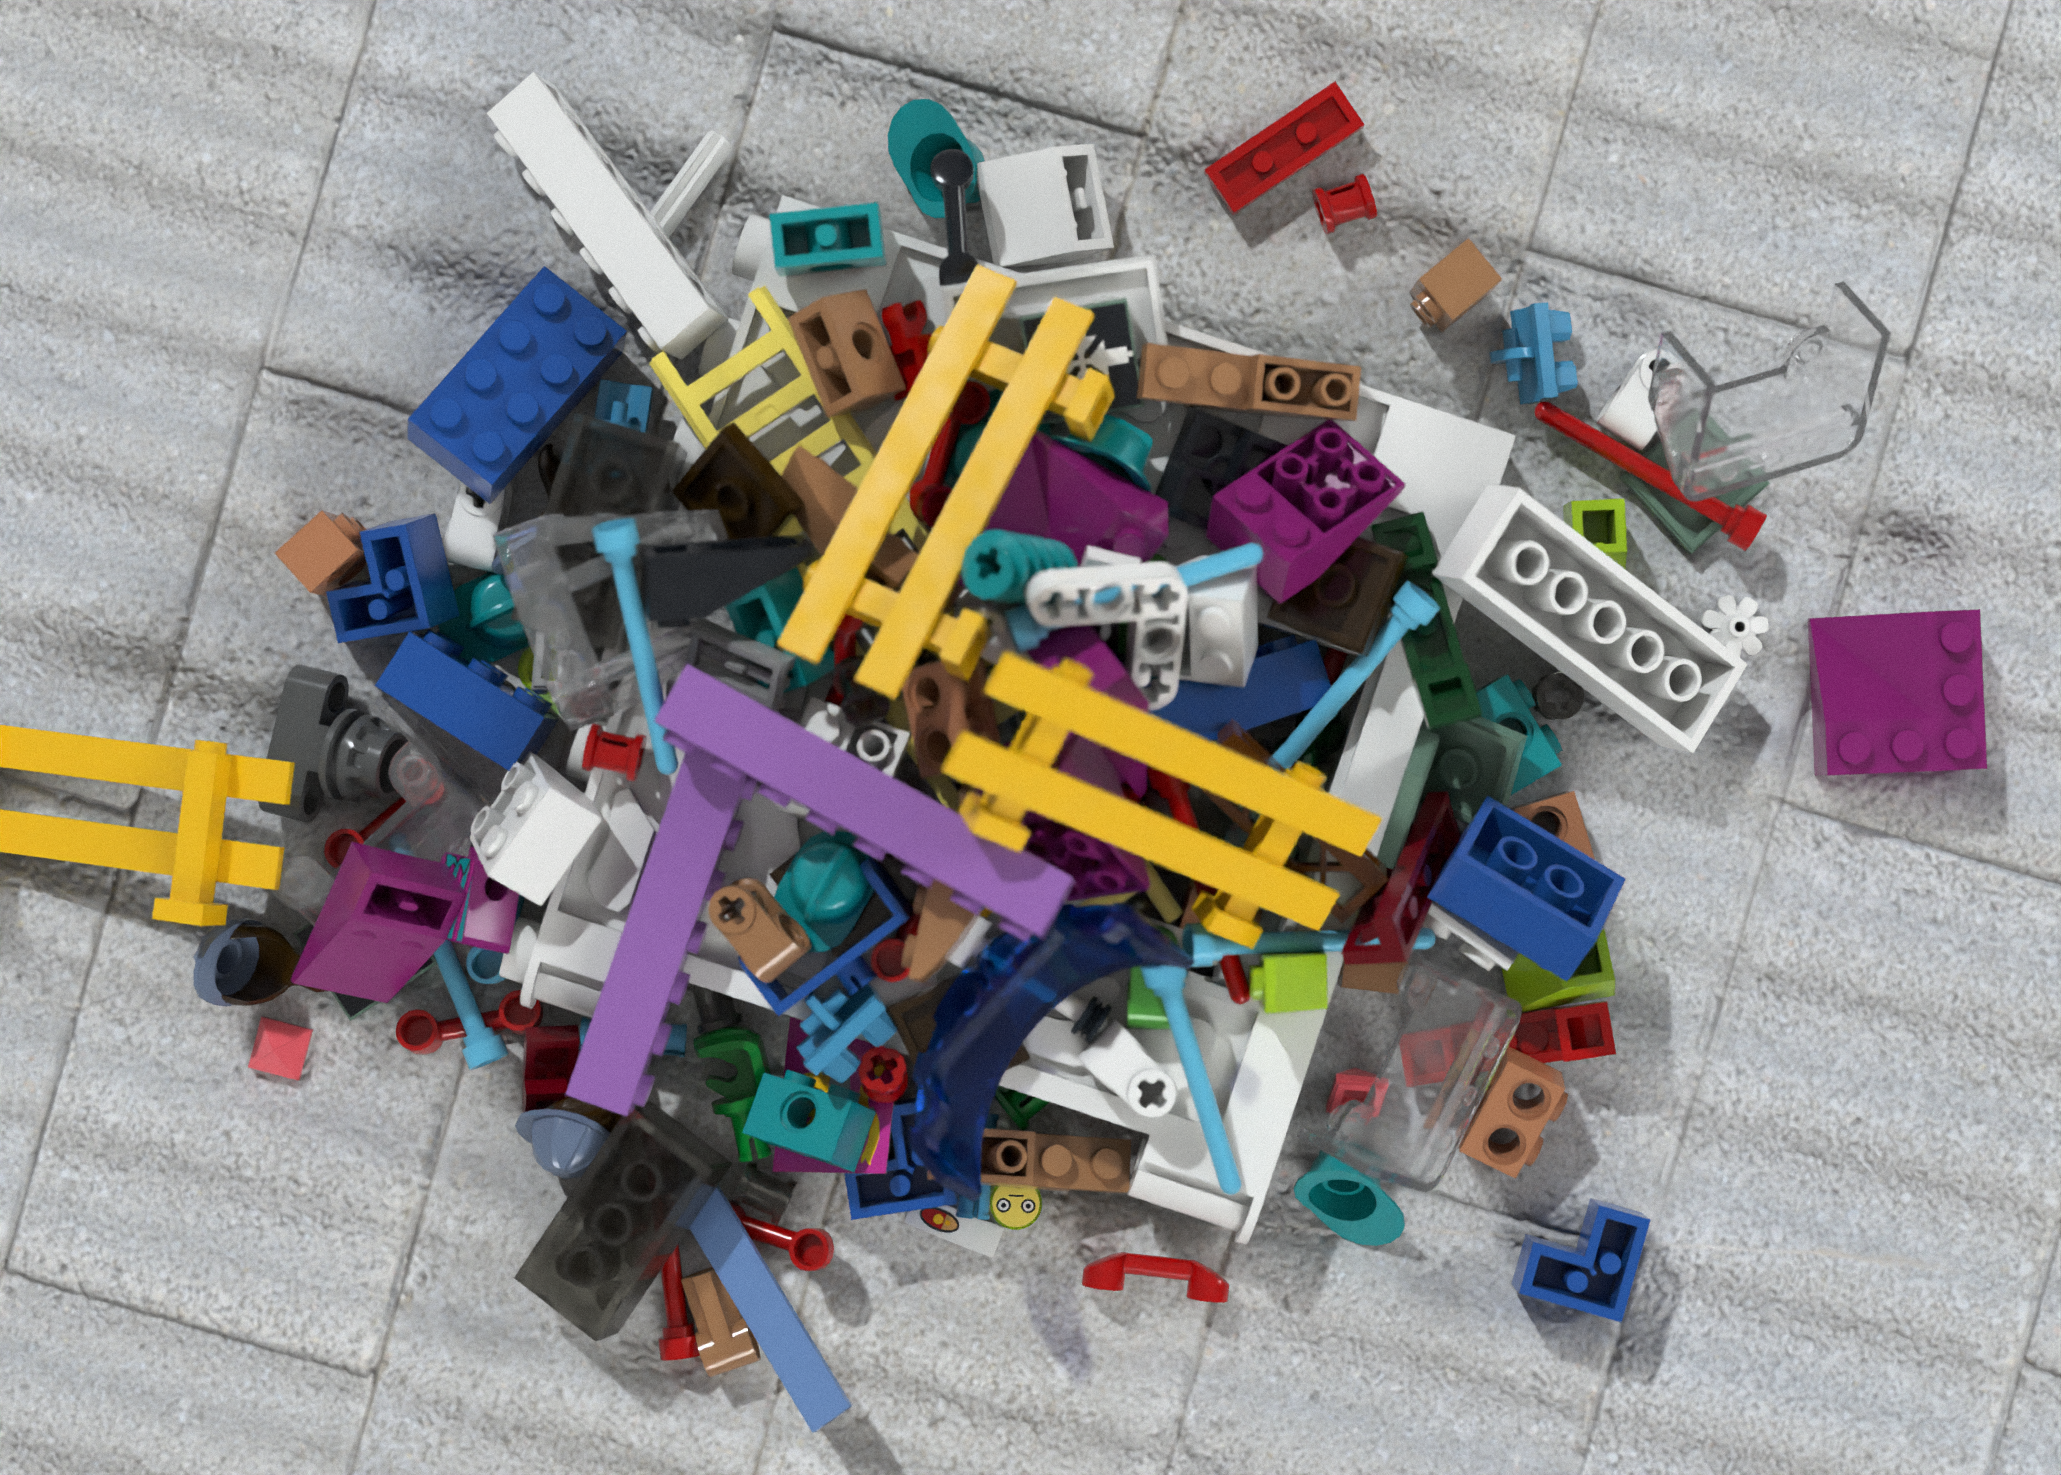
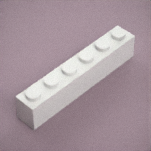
[487,72,729,360]

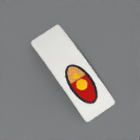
[905,1205,1004,1257]

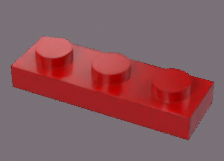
[1204,81,1365,216]

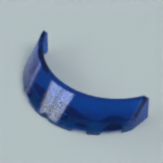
[909,902,1195,1202]

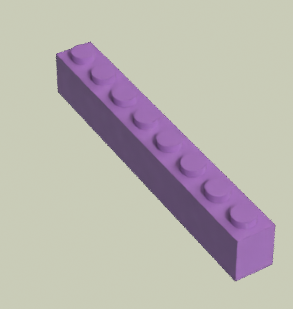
[654,664,1075,943]
[565,747,759,1116]

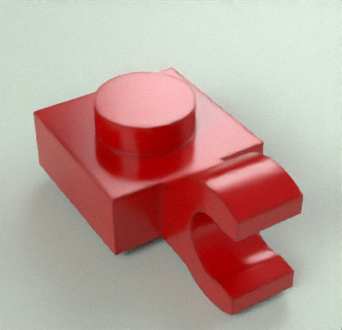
[882,300,933,401]

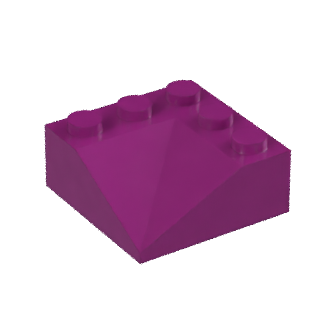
[957,429,1168,632]
[1808,609,1987,776]

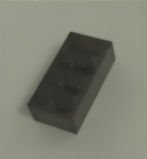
[511,412,688,656]
[514,1101,733,1342]

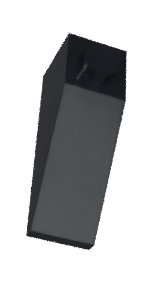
[640,535,812,628]

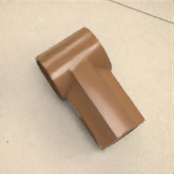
[681,1267,761,1377]

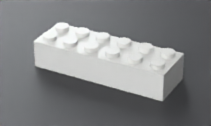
[1432,484,1748,753]

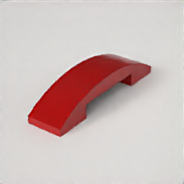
[1397,1001,1616,1087]

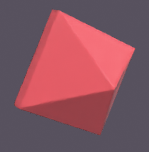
[248,1016,313,1081]
[1326,1068,1388,1117]

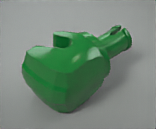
[693,1026,772,1162]

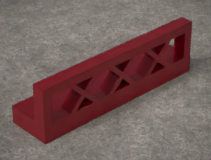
[1341,791,1460,965]

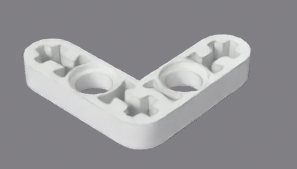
[1024,562,1188,710]

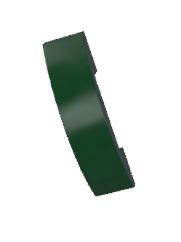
[1371,512,1482,730]

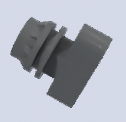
[258,664,411,823]

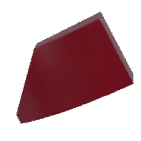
[522,1025,580,1113]

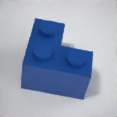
[326,513,460,643]
[844,1095,958,1220]
[1511,1198,1650,1322]

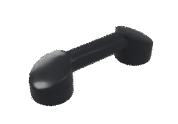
[930,149,979,287]

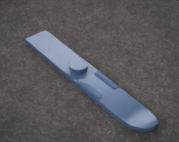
[669,1151,852,1433]

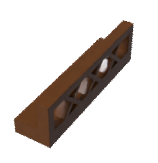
[1198,718,1389,924]

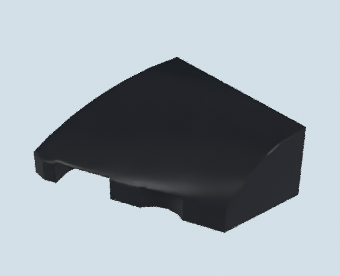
[1155,407,1289,530]

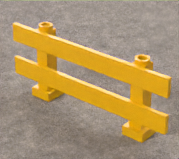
[777,264,1115,700]
[941,651,1382,950]
[0,725,295,926]

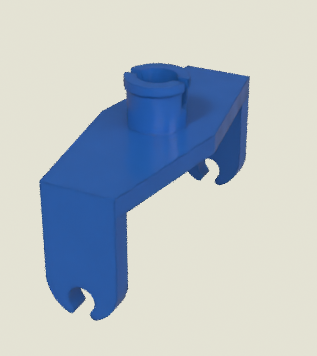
[738,857,915,1017]

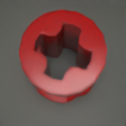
[1312,174,1377,234]
[582,723,647,782]
[858,1046,908,1103]

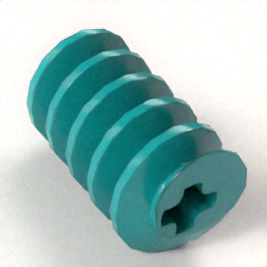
[962,529,1078,605]

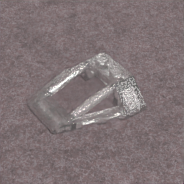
[493,510,735,731]

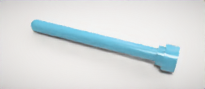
[592,518,678,775]
[1004,543,1263,653]
[1273,581,1440,769]
[387,830,509,1070]
[1182,923,1436,967]
[1140,950,1241,1195]

